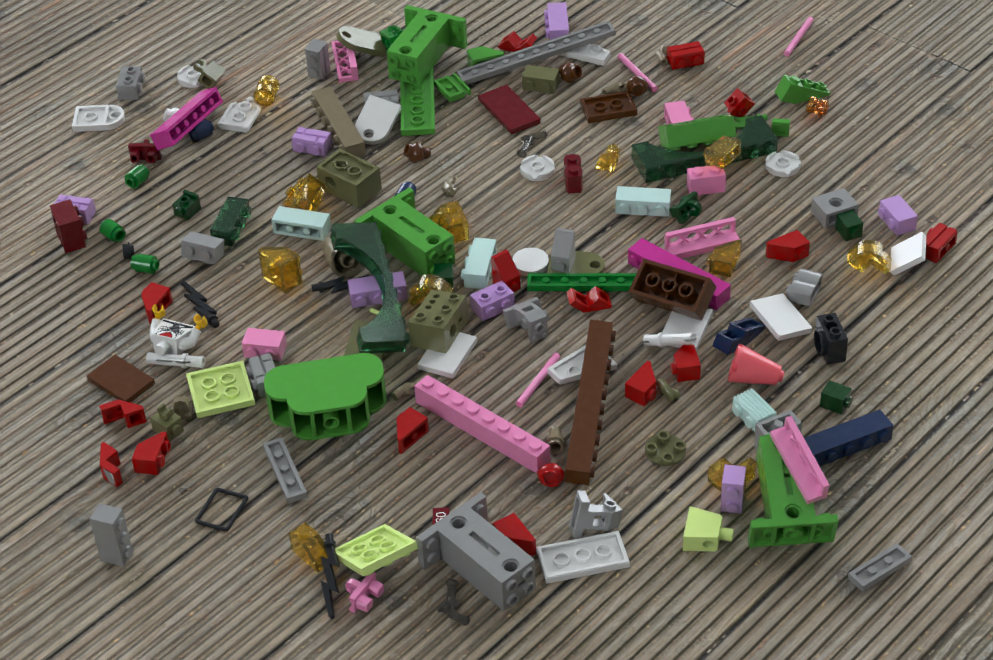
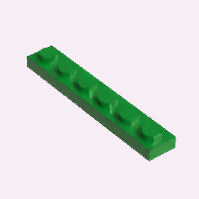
[527,273,637,292]

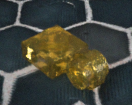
[596,144,620,172]

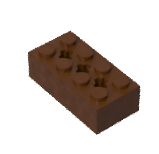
[628,258,717,321]

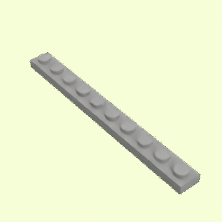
[457,21,616,85]

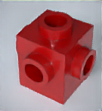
[724,88,755,117]

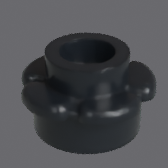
[122,242,134,260]

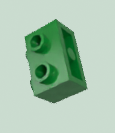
[380,25,403,50]

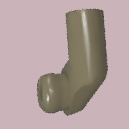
[656,44,669,66]
[602,82,627,95]
[442,176,457,197]
[391,382,417,401]

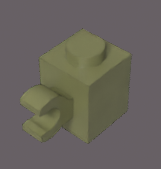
[193,58,226,89]
[150,403,184,441]

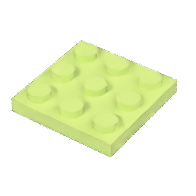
[186,361,255,418]
[335,524,418,576]

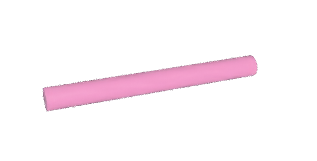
[784,17,814,57]
[617,53,658,92]
[516,353,560,408]

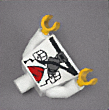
[150,304,208,356]

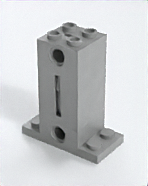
[416,492,536,611]

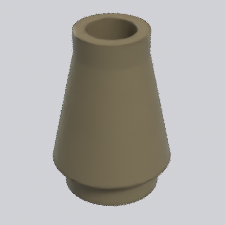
[546,426,565,454]

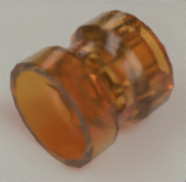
[806,96,829,117]

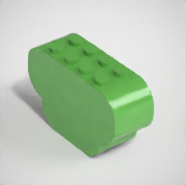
[264,353,387,441]

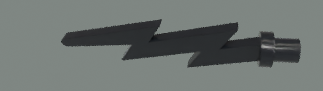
[311,274,369,294]
[181,281,220,328]
[320,533,340,619]

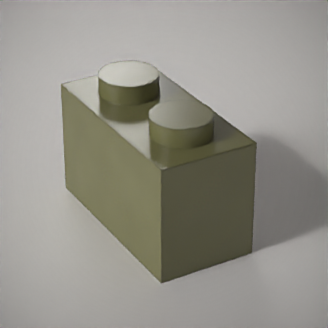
[522,65,560,94]

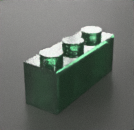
[210,196,252,247]

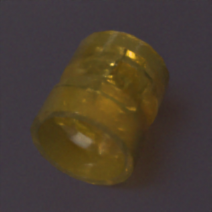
[253,75,280,106]

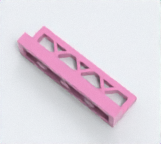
[331,41,359,83]
[664,217,740,259]
[770,416,830,505]

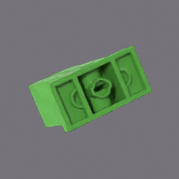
[387,5,468,85]
[354,188,455,280]
[748,433,839,548]

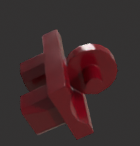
[128,139,162,163]

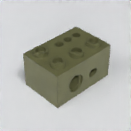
[316,149,382,208]
[408,289,469,353]

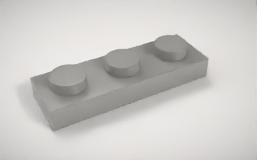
[848,543,912,592]

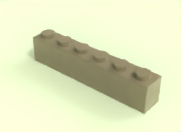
[310,86,366,157]

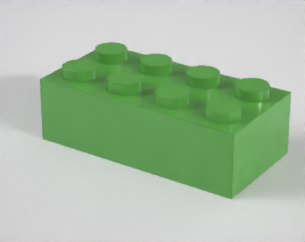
[658,115,737,151]

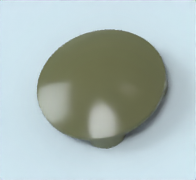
[645,430,686,466]

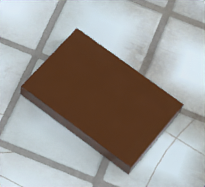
[580,91,638,124]
[86,354,155,402]

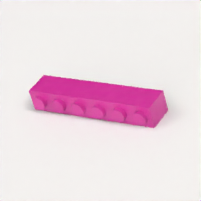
[150,87,223,150]
[628,238,731,310]

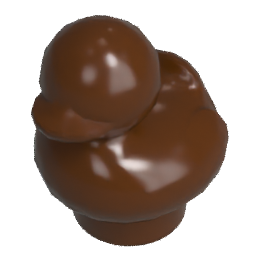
[558,62,582,83]
[627,76,648,97]
[404,142,431,163]

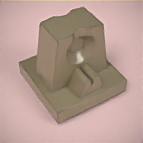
[172,396,193,419]

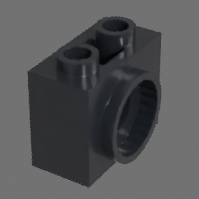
[814,313,848,365]

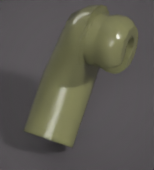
[656,378,680,401]

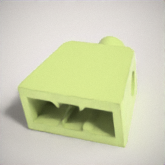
[683,507,734,552]

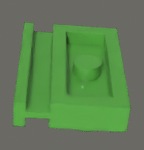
[434,73,471,102]

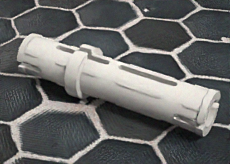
[643,332,698,348]
[146,352,205,369]

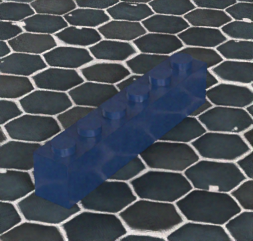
[804,409,893,466]

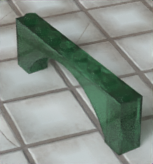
[631,115,778,183]
[330,222,410,354]

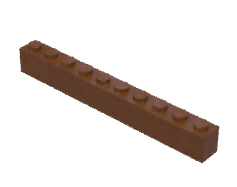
[564,319,616,486]

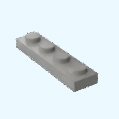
[263,437,308,504]

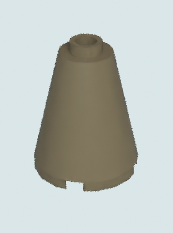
[322,236,365,278]

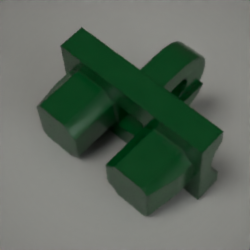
[670,191,702,224]

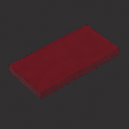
[478,85,541,135]

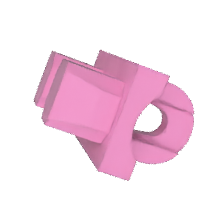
[345,573,384,613]

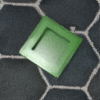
[771,118,790,137]

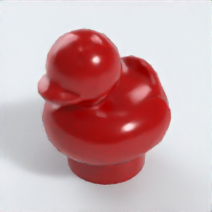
[537,463,564,487]

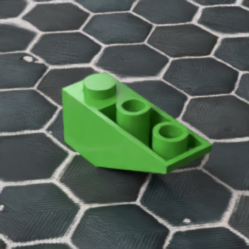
[774,75,831,104]

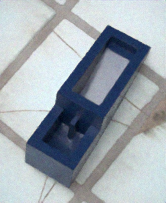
[712,317,765,355]

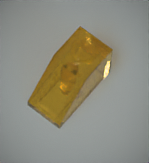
[707,240,742,277]
[289,522,328,573]

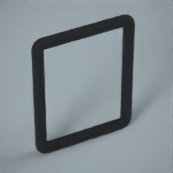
[195,488,248,531]

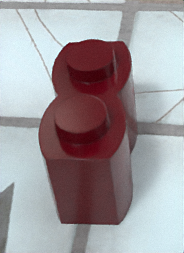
[564,154,583,194]

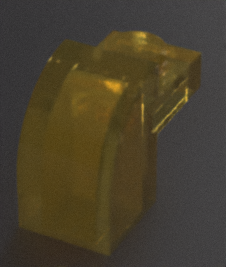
[847,240,892,274]
[408,274,453,306]
[708,457,756,492]

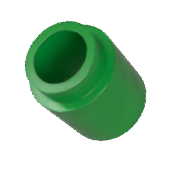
[124,165,150,189]
[99,219,126,242]
[131,254,160,274]

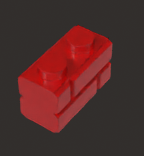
[667,41,705,70]
[925,223,958,263]

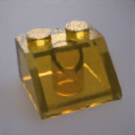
[429,201,469,243]
[258,247,303,294]

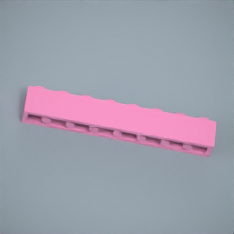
[414,375,551,474]

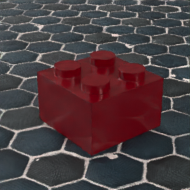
[50,199,88,254]

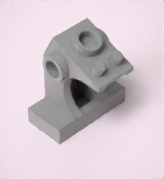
[503,297,549,343]
[569,490,623,538]

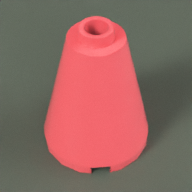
[728,344,785,385]

